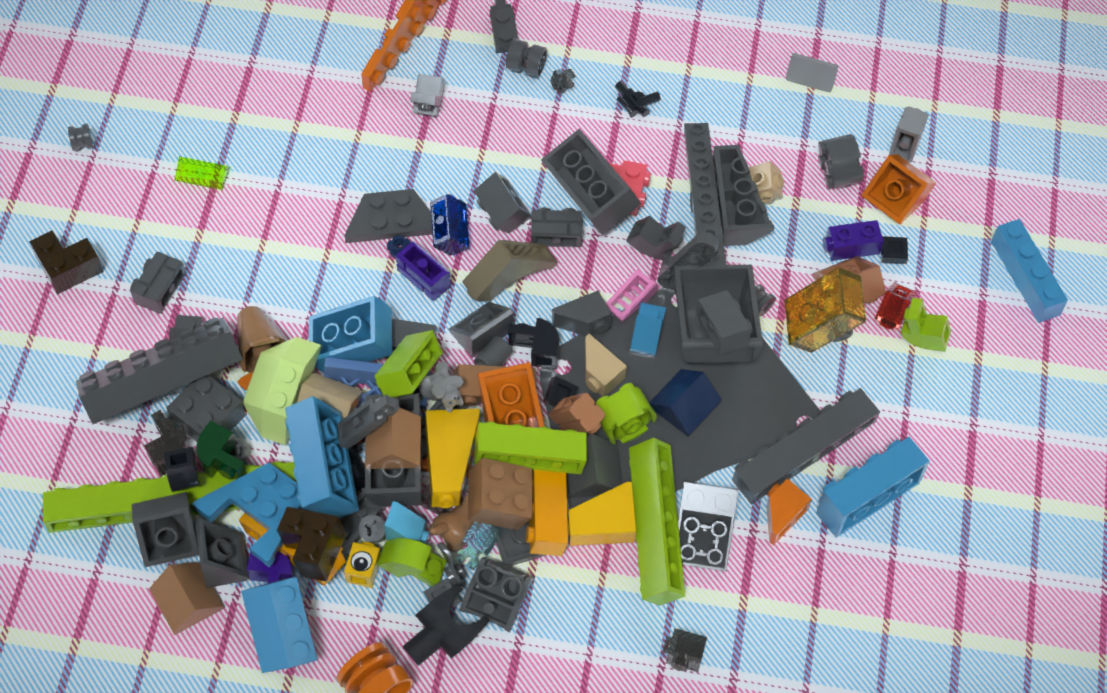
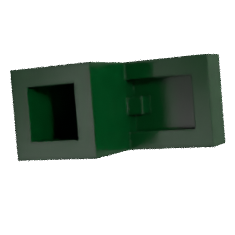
[196,420,247,480]

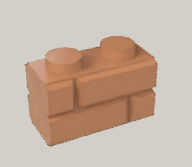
[549,393,605,435]

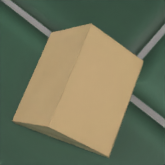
[297,373,363,419]

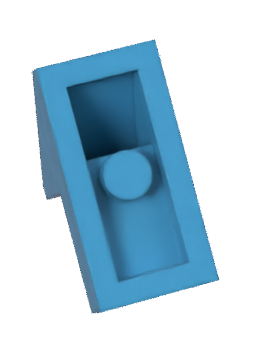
[630,302,666,356]

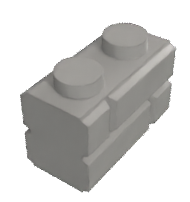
[889,106,929,162]

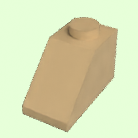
[585,334,627,397]

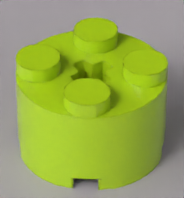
[596,383,657,444]

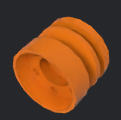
[336,642,413,693]

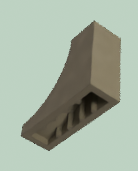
[462,240,558,302]

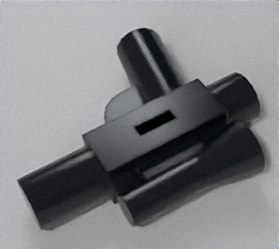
[615,81,661,118]

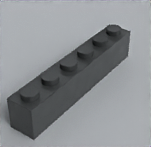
[732,388,881,505]

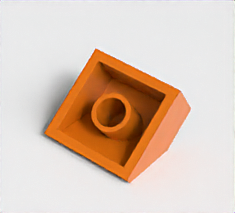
[861,154,937,224]

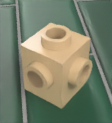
[749,161,784,203]

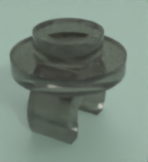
[551,69,576,94]

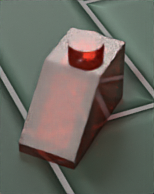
[874,282,917,329]

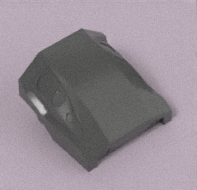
[459,557,534,632]

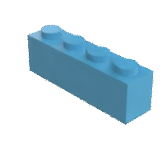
[991,219,1068,323]

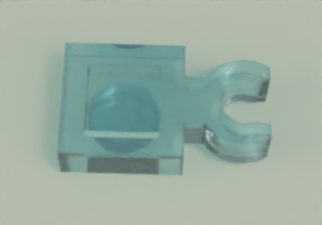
[456,522,502,570]

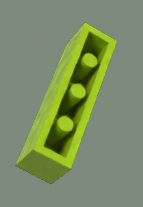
[474,422,587,474]

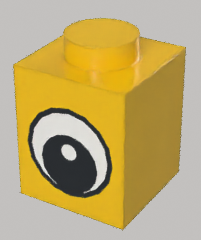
[344,542,381,589]

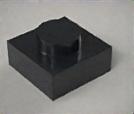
[881,236,908,264]
[543,376,578,407]

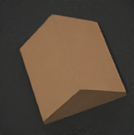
[365,408,421,469]
[149,562,224,635]

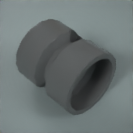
[506,38,548,78]

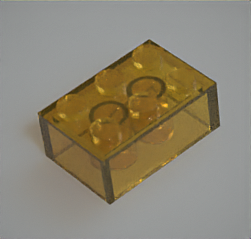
[784,267,866,353]

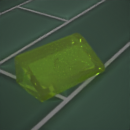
[174,156,231,190]

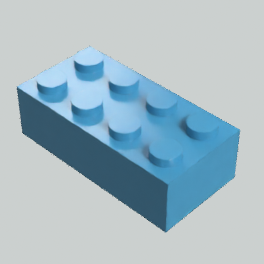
[285,396,359,518]
[816,437,930,538]

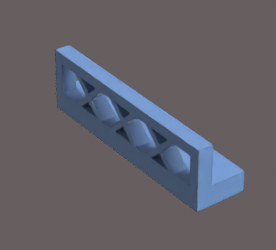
[324,358,431,410]

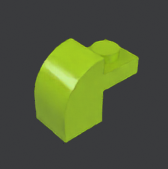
[901,298,951,352]
[377,538,446,587]

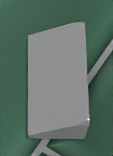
[786,53,839,93]

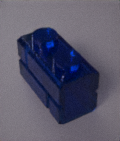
[430,194,470,256]

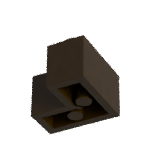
[29,230,104,295]
[277,507,346,582]

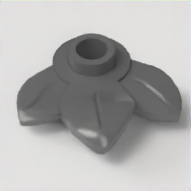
[437,542,467,586]

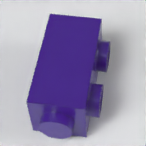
[823,220,884,261]

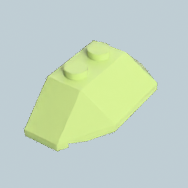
[243,337,322,446]

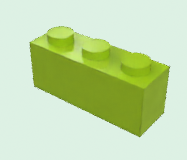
[375,330,443,397]

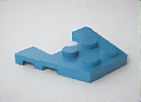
[192,463,303,567]

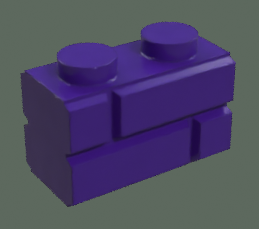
[396,241,451,301]

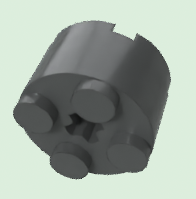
[818,134,864,189]

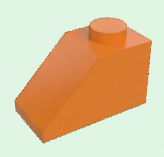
[766,479,812,546]

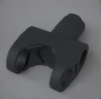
[402,584,489,666]

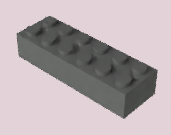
[75,317,243,425]

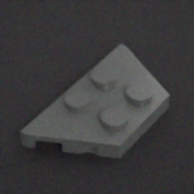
[345,189,442,243]

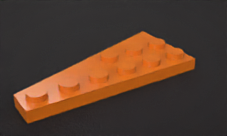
[361,0,446,92]

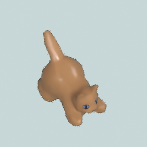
[429,495,484,552]

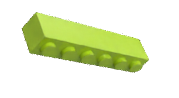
[629,438,685,606]

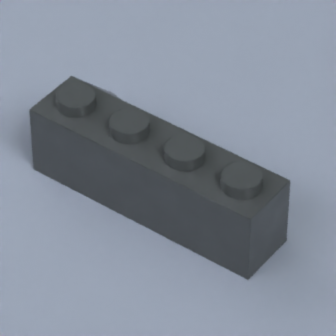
[713,145,775,246]

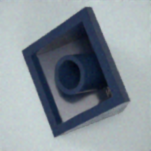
[649,369,722,437]

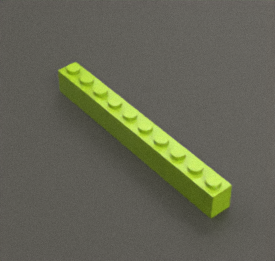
[43,461,298,533]

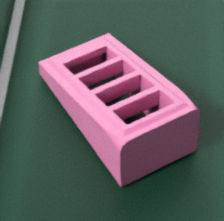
[606,269,659,322]

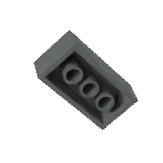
[541,128,641,235]
[365,393,422,507]

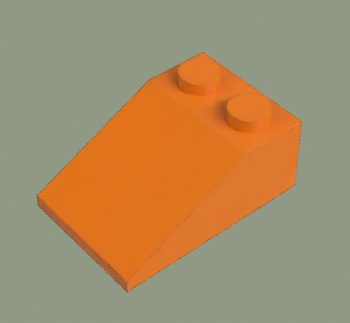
[477,362,545,428]

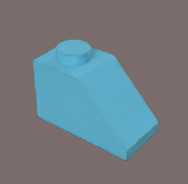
[384,501,430,545]

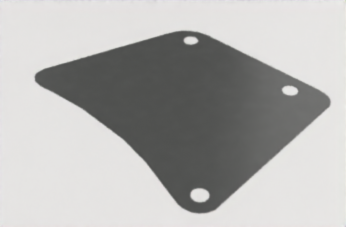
[539,287,820,509]

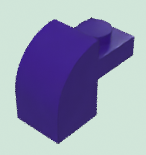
[247,545,294,584]

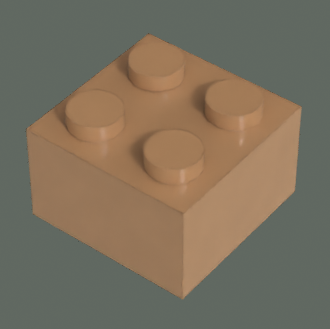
[468,458,532,530]

